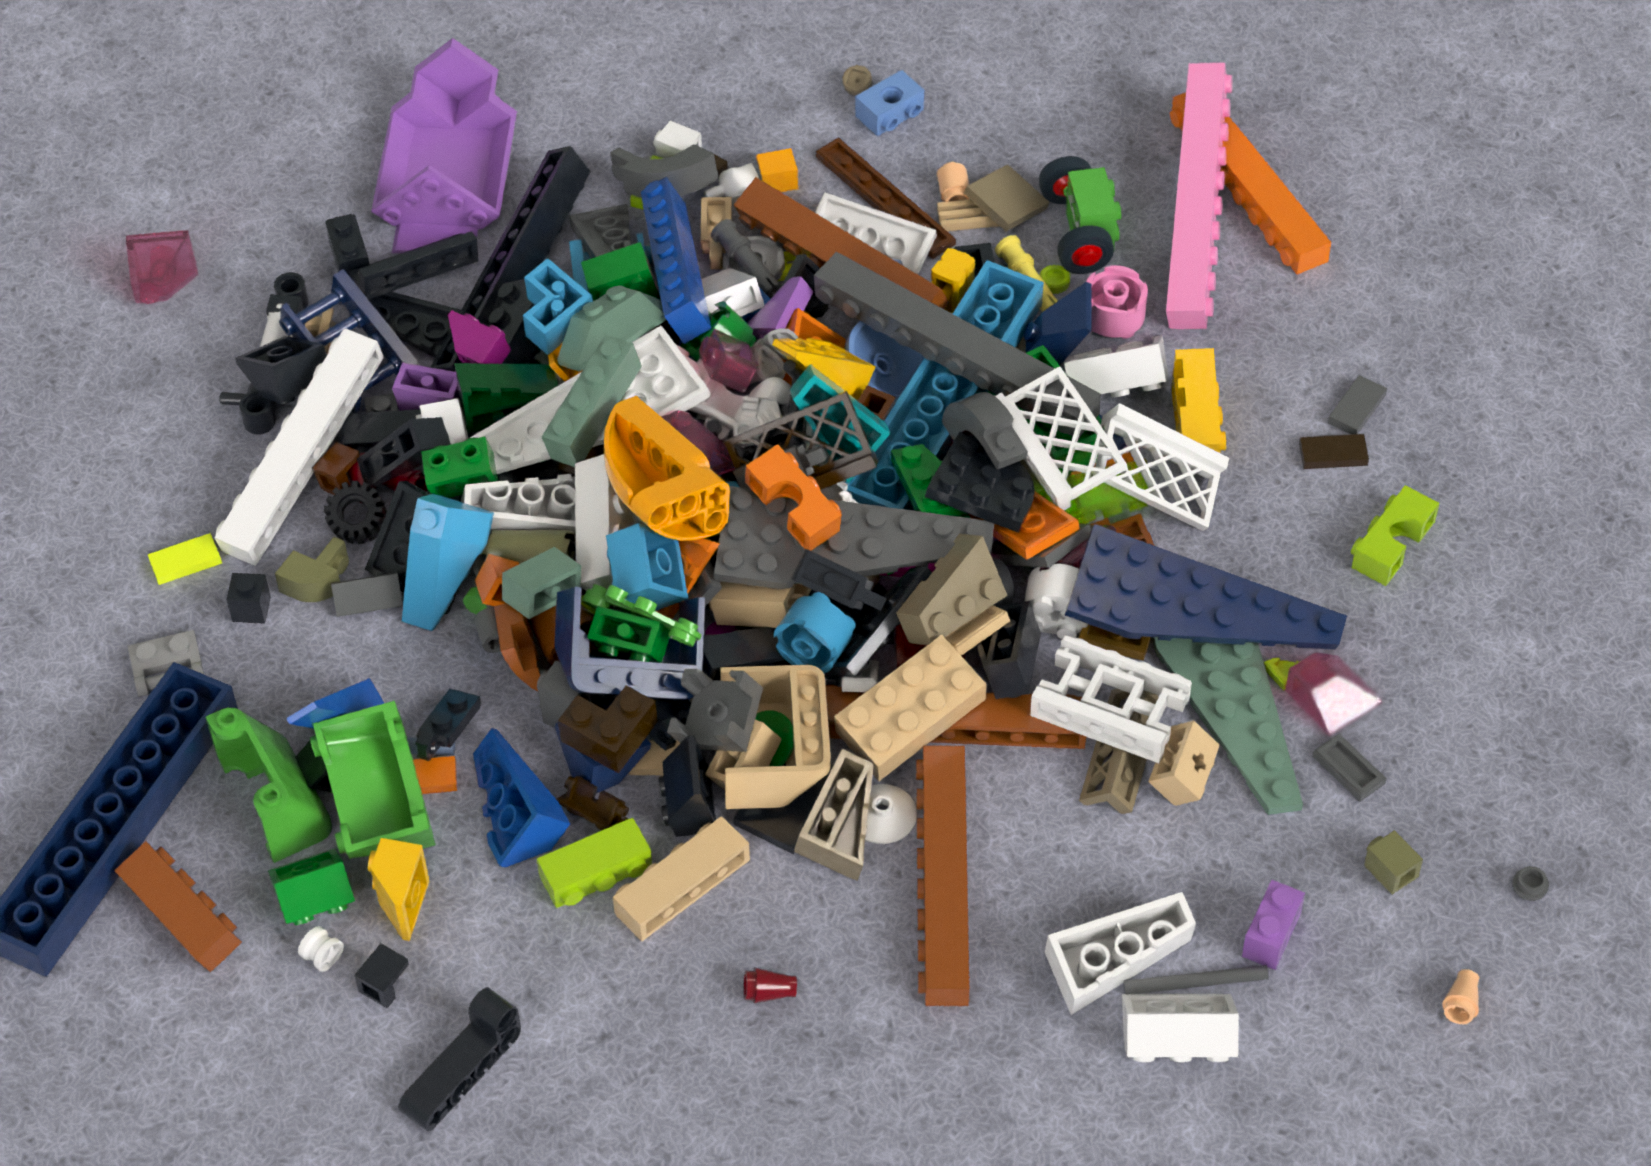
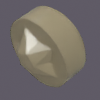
[842,65,873,96]

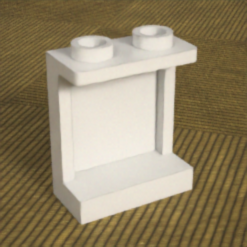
[701,268,764,316]

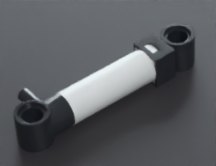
[219,272,309,435]

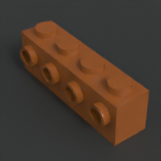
[114,841,242,973]

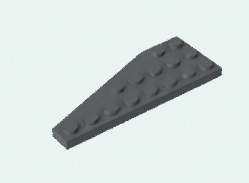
[714,486,994,589]

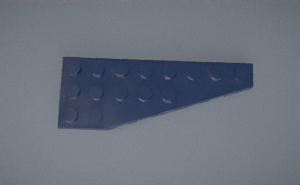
[1064,524,1347,650]

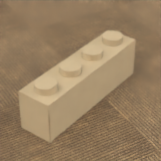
[613,816,750,941]

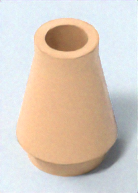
[1442,969,1479,1024]

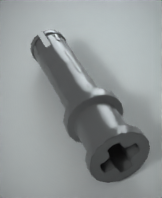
[711,219,782,299]

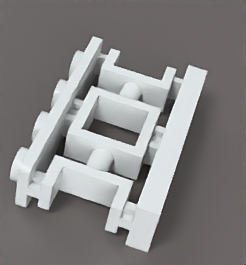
[1030,635,1192,763]

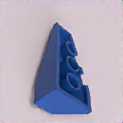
[286,678,384,729]

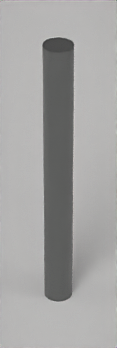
[1123,965,1269,994]

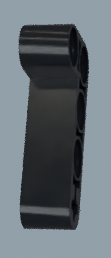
[398,987,521,1131]

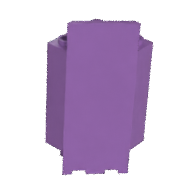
[371,38,517,254]

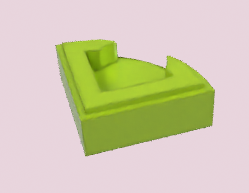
[1264,658,1311,690]

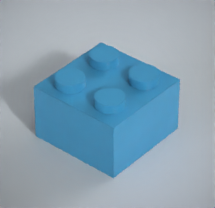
[606,523,688,611]

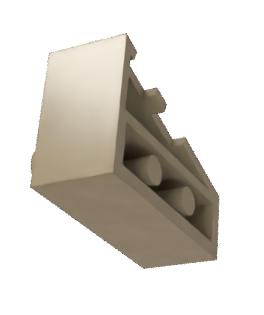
[896,534,1007,645]

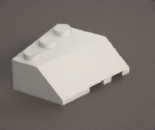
[1064,335,1168,398]

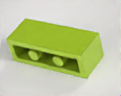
[536,817,652,908]

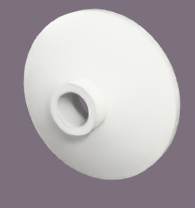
[865,784,917,844]

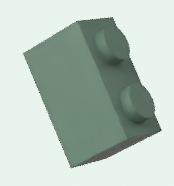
[502,547,581,619]

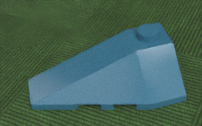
[402,494,494,631]

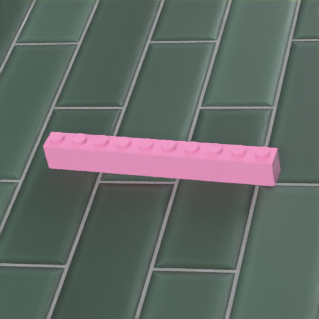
[1166,63,1232,329]

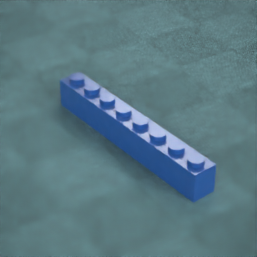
[641,177,712,344]

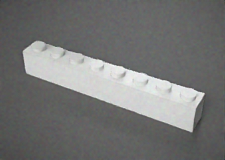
[215,328,384,566]

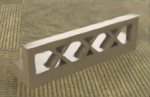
[1079,689,1159,814]

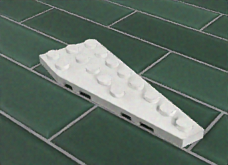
[470,326,711,474]

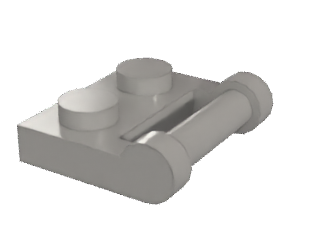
[128,630,204,697]

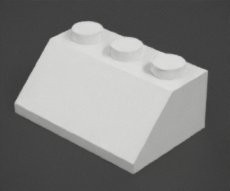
[1122,994,1239,1062]

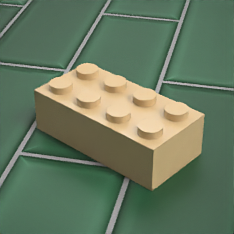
[834,635,986,781]

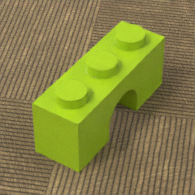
[1351,485,1439,586]

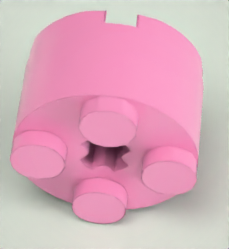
[1086,266,1148,339]

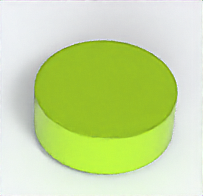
[1040,265,1070,294]

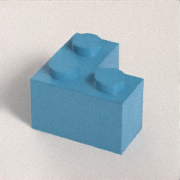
[523,258,593,355]

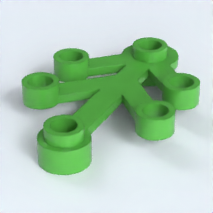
[582,584,702,647]

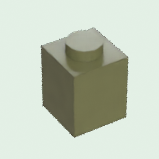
[1364,830,1423,895]

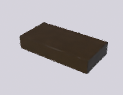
[1299,434,1369,469]

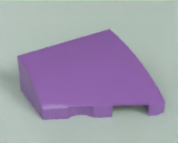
[747,277,813,341]

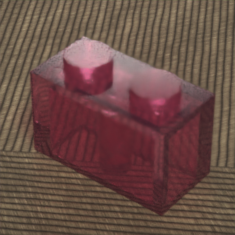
[699,328,759,393]

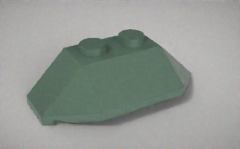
[557,286,666,371]

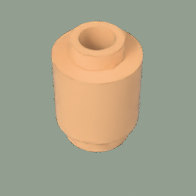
[937,162,969,202]

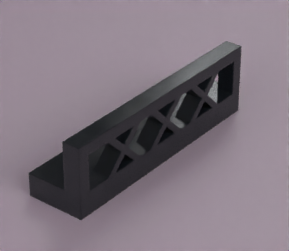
[350,231,478,299]

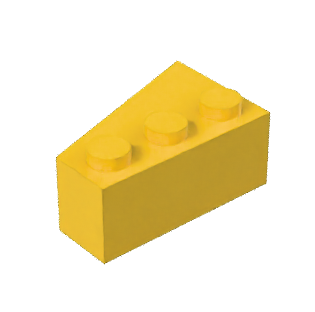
[1171,348,1226,453]

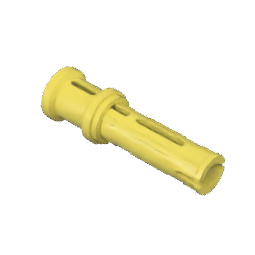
[995,235,1058,312]

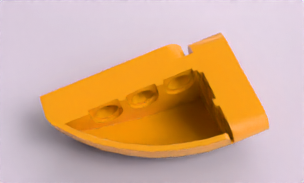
[604,396,730,540]

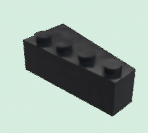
[487,279,541,364]

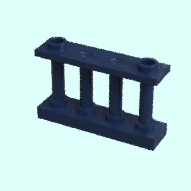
[279,269,419,413]

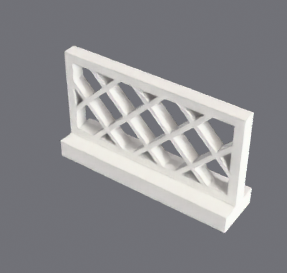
[995,366,1128,510]
[1093,403,1229,531]

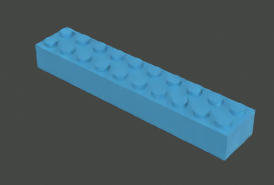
[845,260,1043,511]

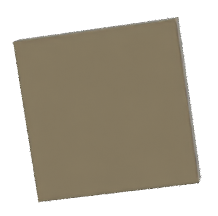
[964,164,1050,232]

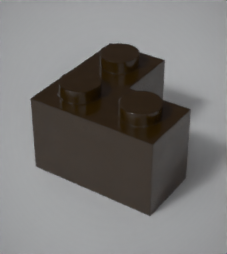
[557,685,658,774]

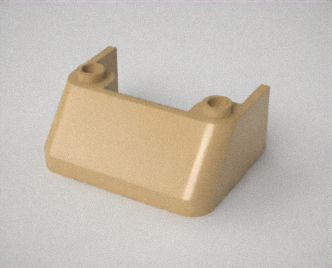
[721,665,831,809]

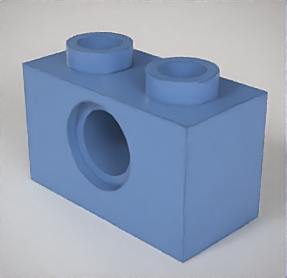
[855,70,924,136]

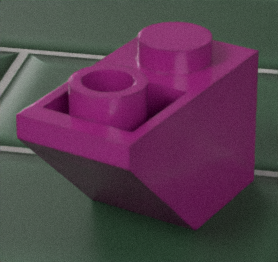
[448,310,511,364]

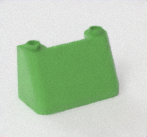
[310,701,436,859]
[206,708,332,863]

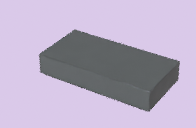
[1328,375,1387,434]
[331,572,403,617]
[1313,734,1387,802]

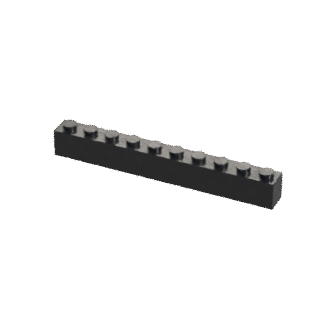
[430,146,591,372]

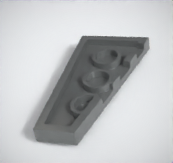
[569,204,631,258]

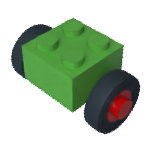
[1039,156,1121,274]

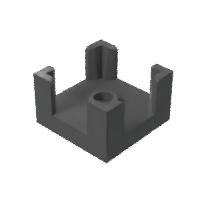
[667,668,763,752]

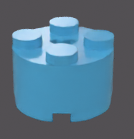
[774,592,855,673]

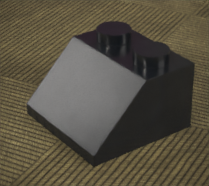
[235,336,327,404]
[658,735,716,837]

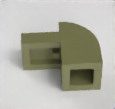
[275,537,349,602]

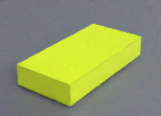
[147,533,222,585]

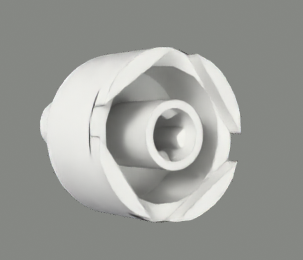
[1024,564,1088,639]

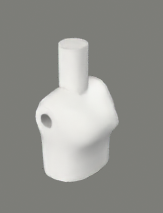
[703,163,760,203]

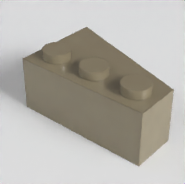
[794,749,874,881]

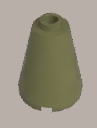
[481,530,576,564]

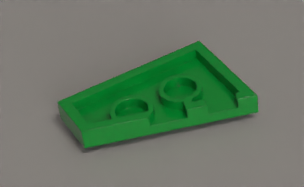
[891,444,968,516]

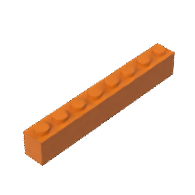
[1170,92,1332,274]

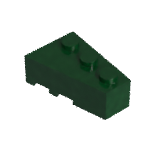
[454,363,558,434]

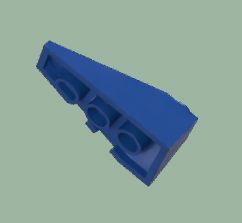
[473,728,570,868]

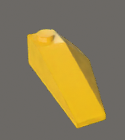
[772,338,876,401]

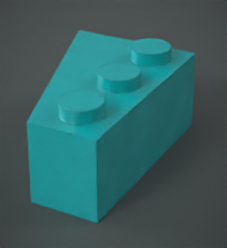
[789,364,890,484]

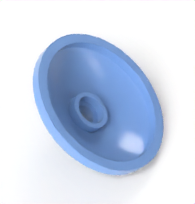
[846,321,925,402]

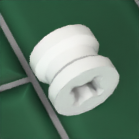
[298,926,344,972]

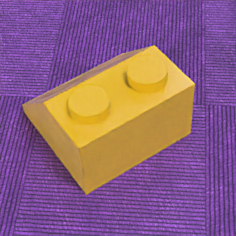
[368,838,430,941]

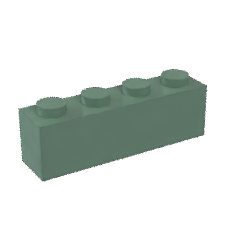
[542,334,642,467]

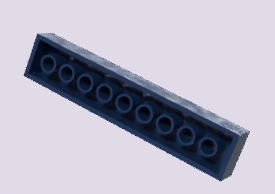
[0,662,238,977]

